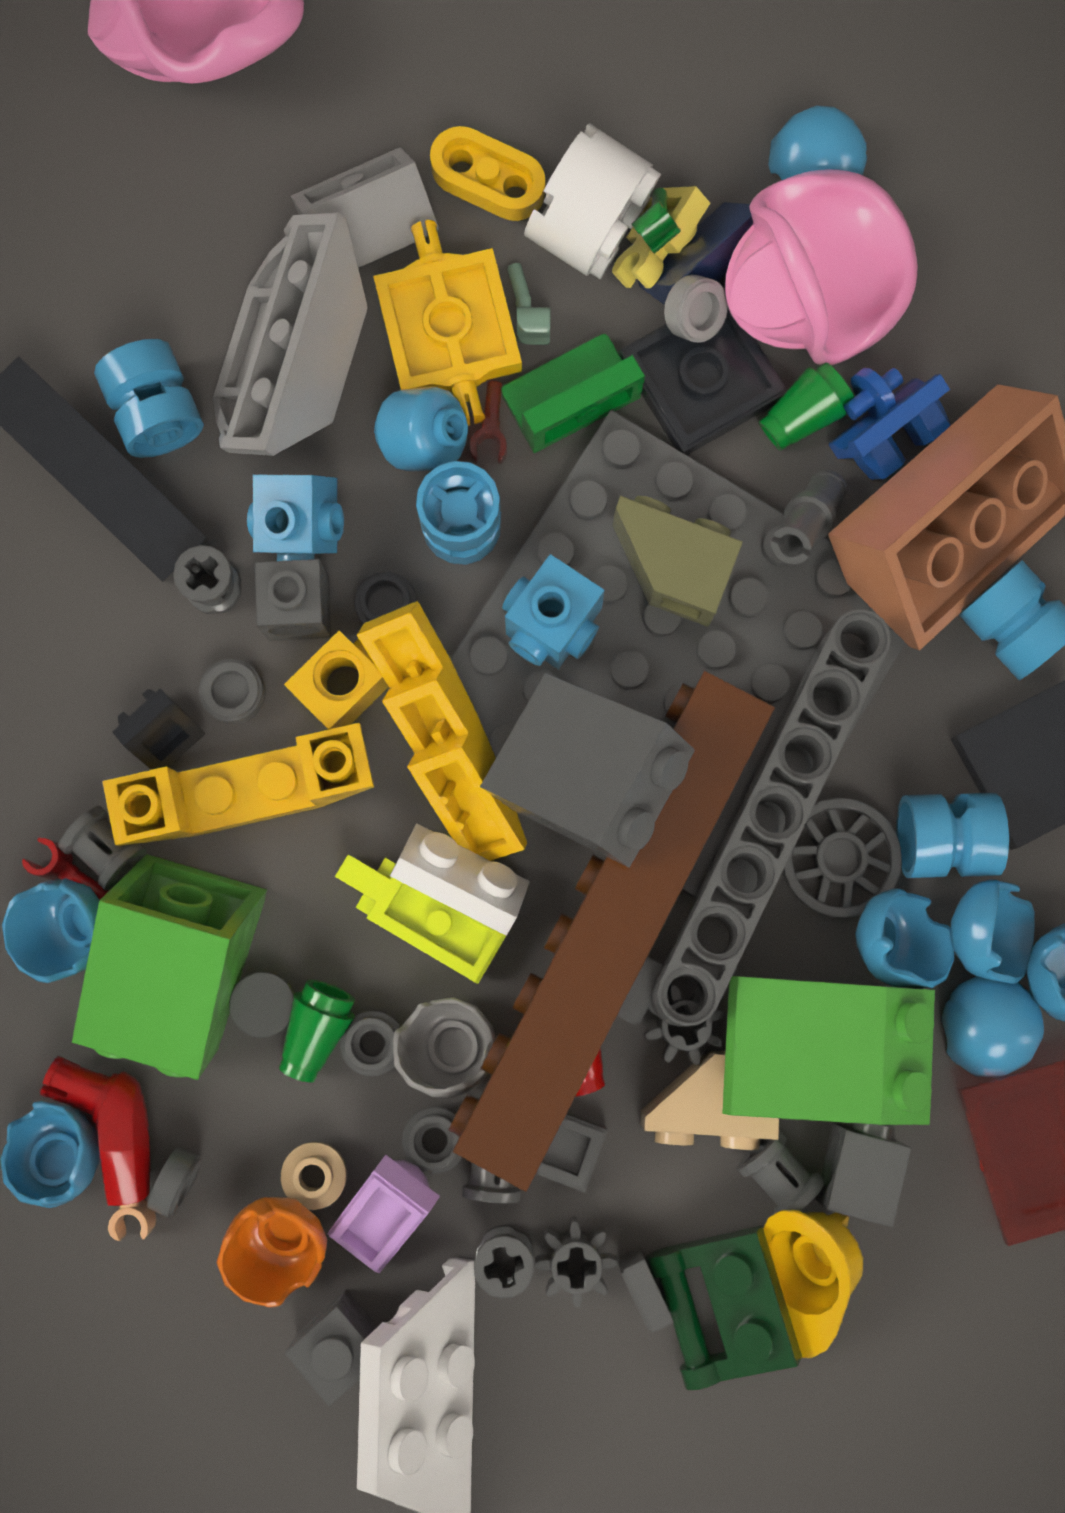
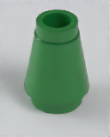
[759,362,854,451]
[279,980,355,1083]

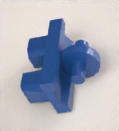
[828,368,951,480]

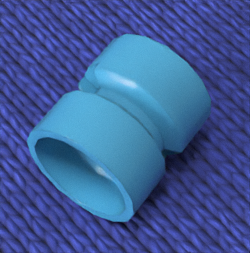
[94,339,204,458]
[416,461,501,565]
[959,560,1065,680]
[896,793,1009,878]

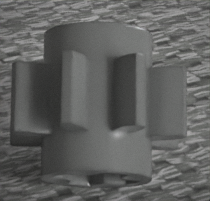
[644,985,725,1065]
[535,1216,618,1308]

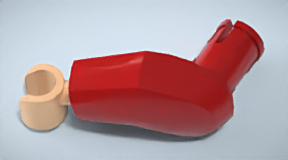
[40,1056,156,1241]

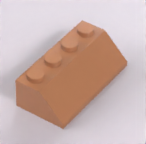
[828,384,1065,651]

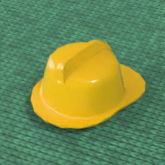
[763,1210,863,1358]

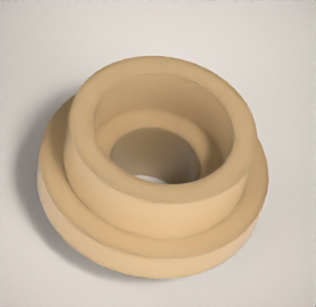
[281,1141,347,1210]

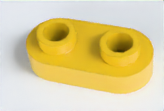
[430,126,545,221]

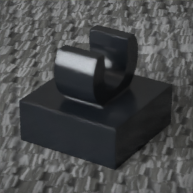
[113,688,206,770]

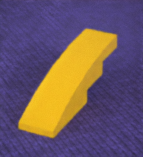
[357,601,527,861]

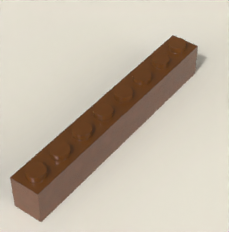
[448,671,775,1192]

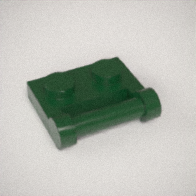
[646,1225,802,1391]

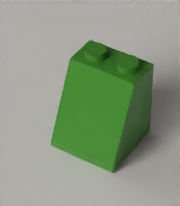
[72,854,267,1080]

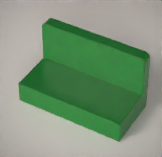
[501,334,645,454]

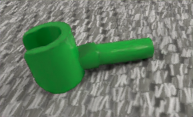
[631,188,681,254]

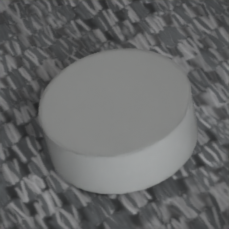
[664,275,728,343]

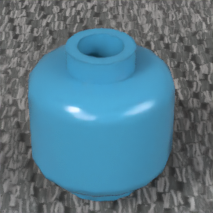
[374,387,468,472]

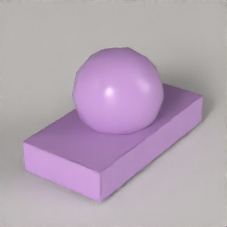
[327,1155,440,1273]

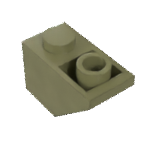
[612,495,743,627]

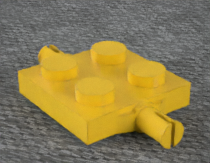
[373,220,522,426]

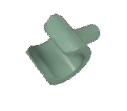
[507,263,550,345]

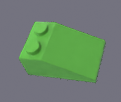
[722,976,935,1125]

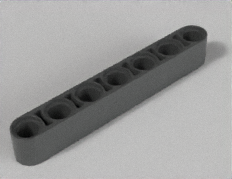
[650,609,891,1027]

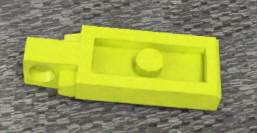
[335,854,507,984]

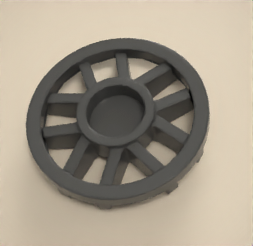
[783,798,902,918]

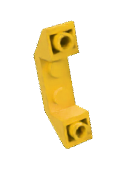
[102,723,374,846]

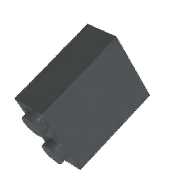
[480,673,695,868]

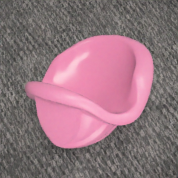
[88,0,304,84]
[725,169,918,365]

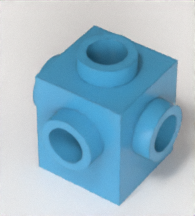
[247,475,344,561]
[502,554,605,670]

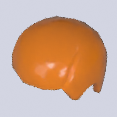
[216,1197,327,1308]

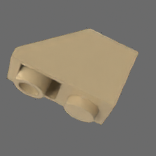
[640,1050,779,1150]

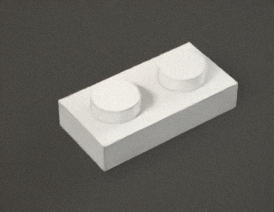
[390,823,530,935]

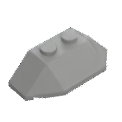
[213,212,368,456]

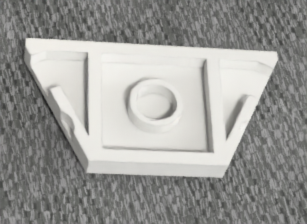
[357,1257,475,1513]

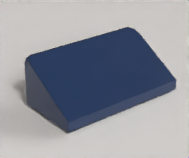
[638,202,753,305]

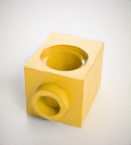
[284,631,388,730]

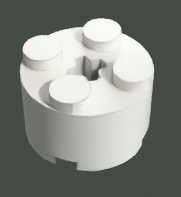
[524,123,661,279]

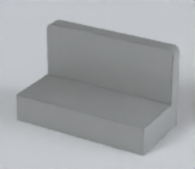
[291,147,438,268]

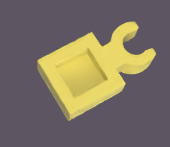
[612,186,710,289]

